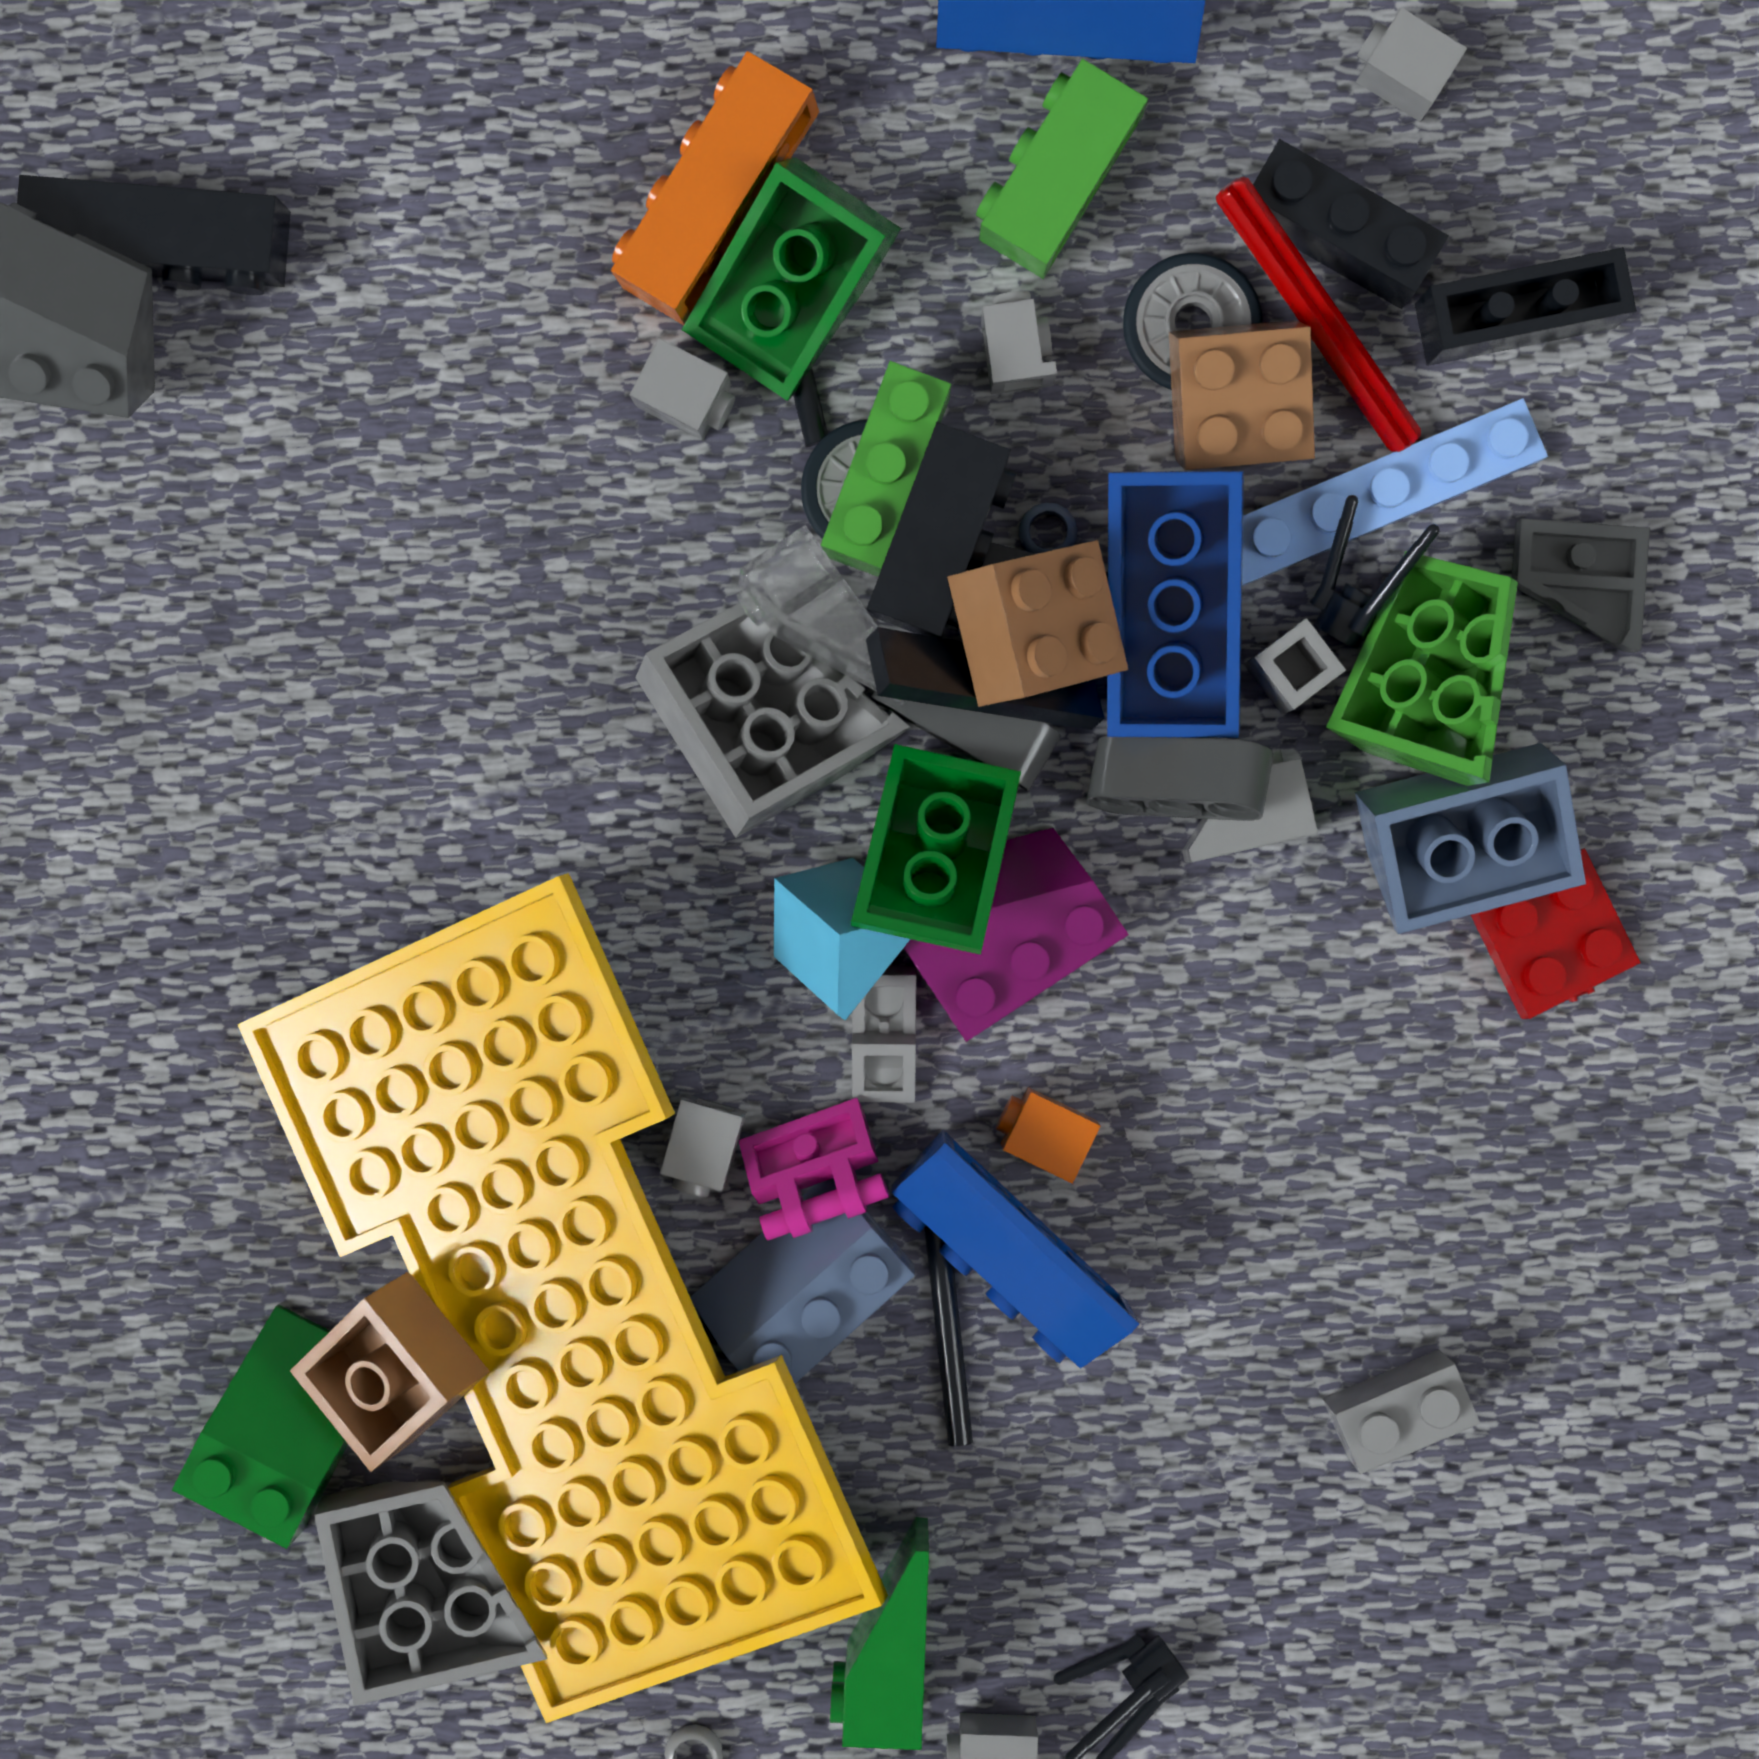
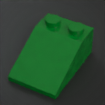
[681,157,902,401]
[851,744,1021,955]
[172,1304,348,1549]
[830,1517,929,1750]

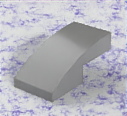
[852,966,916,1103]

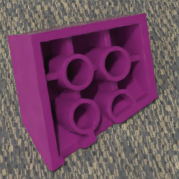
[904,828,1129,1042]

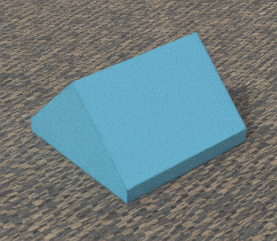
[774,858,910,1020]

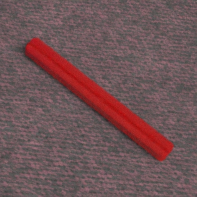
[1216,176,1421,452]

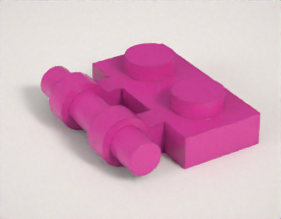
[738,1098,889,1241]

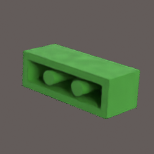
[976,58,1148,279]
[820,361,951,577]

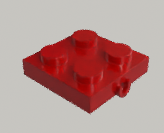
[1471,848,1641,1019]

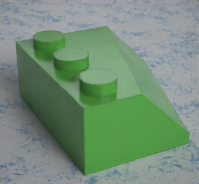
[1326,551,1518,786]

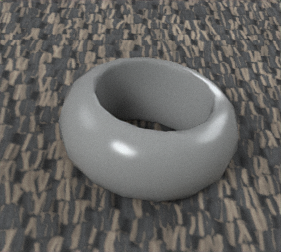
[664,1724,723,1759]

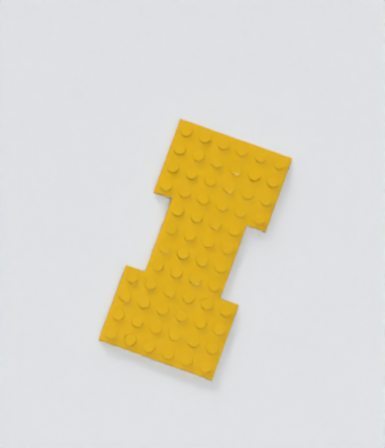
[237,873,888,1723]

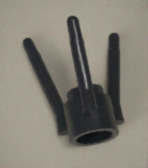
[1310,495,1440,649]
[1054,1633,1189,1759]

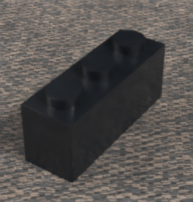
[1253,139,1449,309]
[1415,247,1637,366]
[867,422,1017,638]

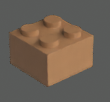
[1169,320,1315,470]
[947,540,1128,707]
[290,1271,490,1472]

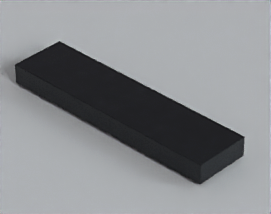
[866,627,1105,730]

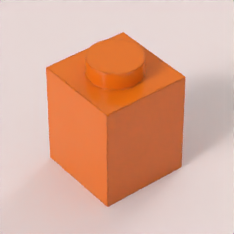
[996,1087,1101,1184]

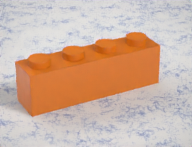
[611,51,819,325]

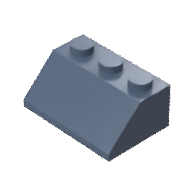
[1355,743,1586,934]
[690,1178,915,1383]

